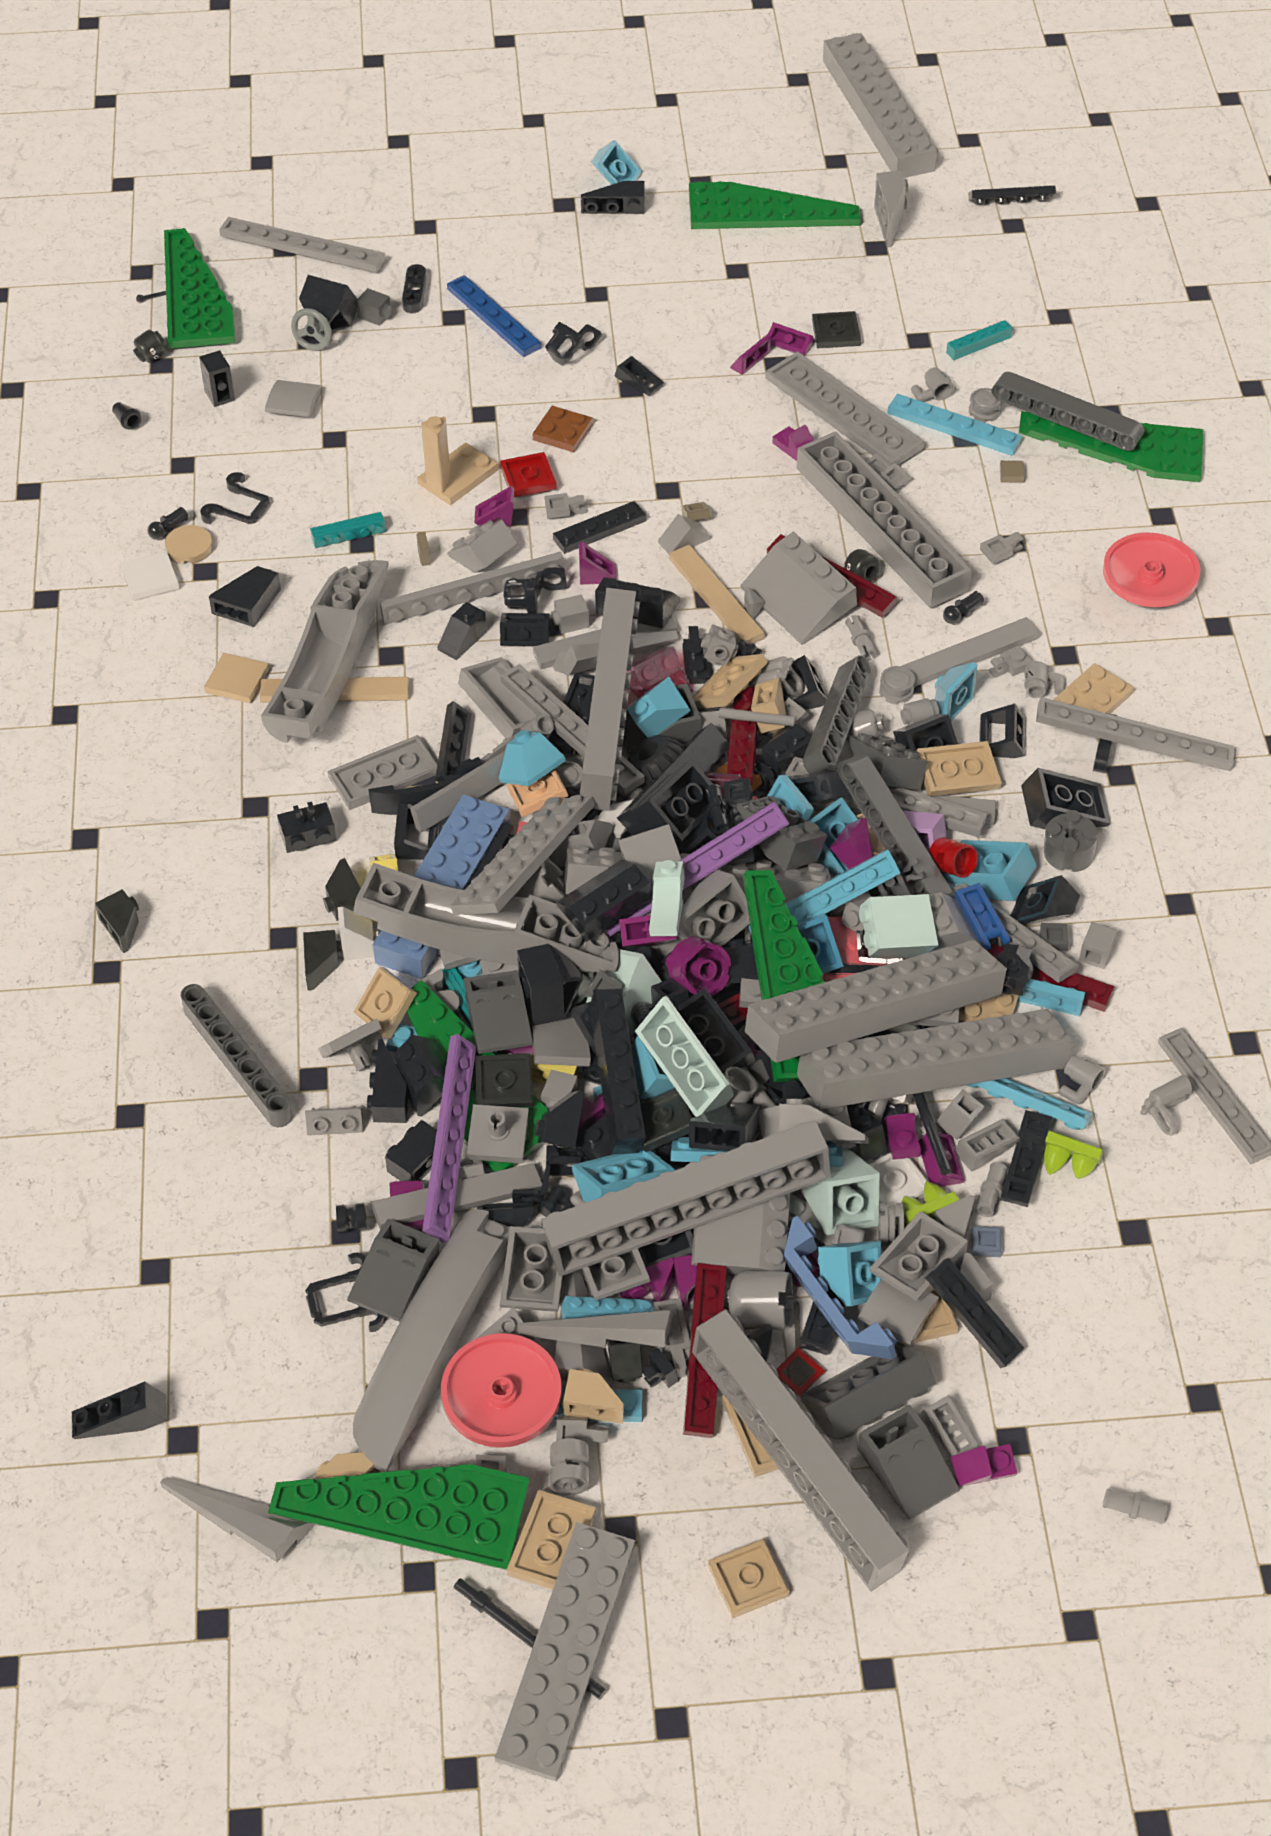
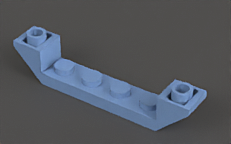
[784,1215,897,1359]

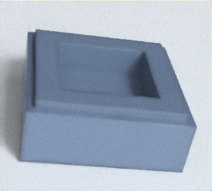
[972,1226,1002,1257]

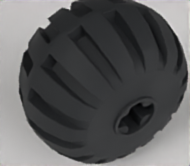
[627,735,685,789]

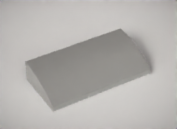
[458,657,537,739]

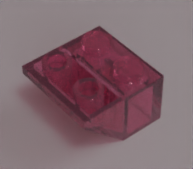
[626,646,693,698]

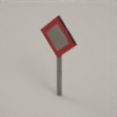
[776,1301,826,1397]

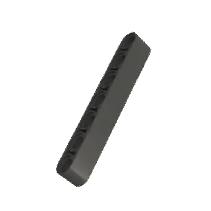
[991,371,1144,451]
[803,655,871,774]
[838,753,955,899]
[180,984,292,1128]

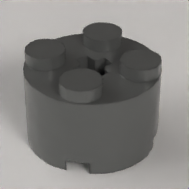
[1044,810,1098,872]

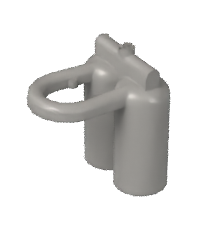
[749,656,803,697]
[1140,1075,1192,1136]

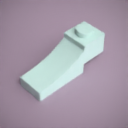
[649,860,685,936]

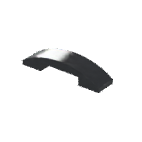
[368,772,469,815]
[724,778,756,866]
[1000,1110,1052,1207]

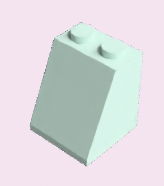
[859,894,938,959]
[586,949,662,1037]
[801,1149,879,1235]

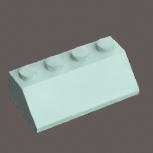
[635,996,734,1117]

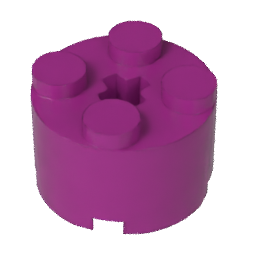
[666,936,731,996]

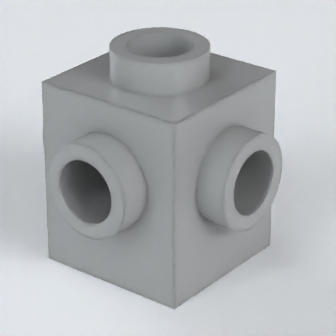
[701,624,738,666]

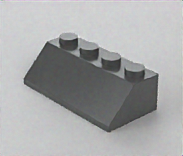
[800,1341,937,1439]

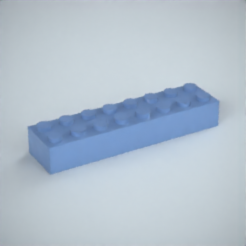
[373,794,511,979]

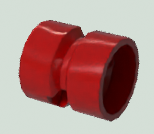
[929,837,978,878]

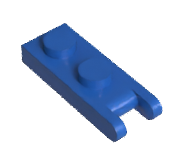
[954,883,1010,951]

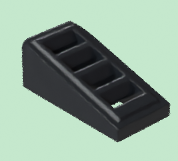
[614,355,664,396]

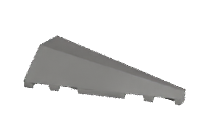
[553,631,679,675]
[554,1269,612,1389]
[518,1310,674,1348]
[160,1477,314,1562]

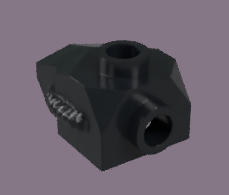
[996,944,1033,996]

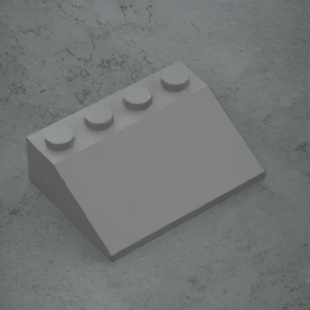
[740,531,857,645]
[691,1155,790,1276]

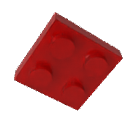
[500,452,556,497]

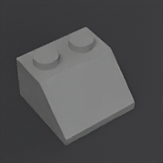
[929,892,981,952]

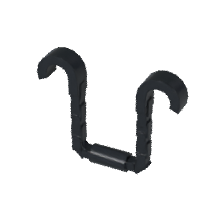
[200,472,270,524]
[305,1253,384,1332]

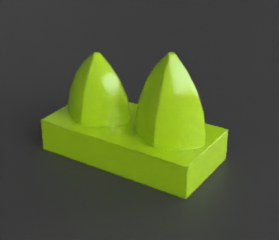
[1044,1131,1103,1179]
[901,1181,959,1229]

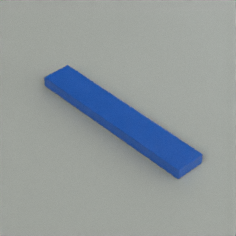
[447,275,541,357]

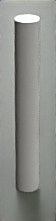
[719,708,795,726]

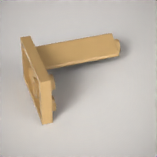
[417,416,499,505]

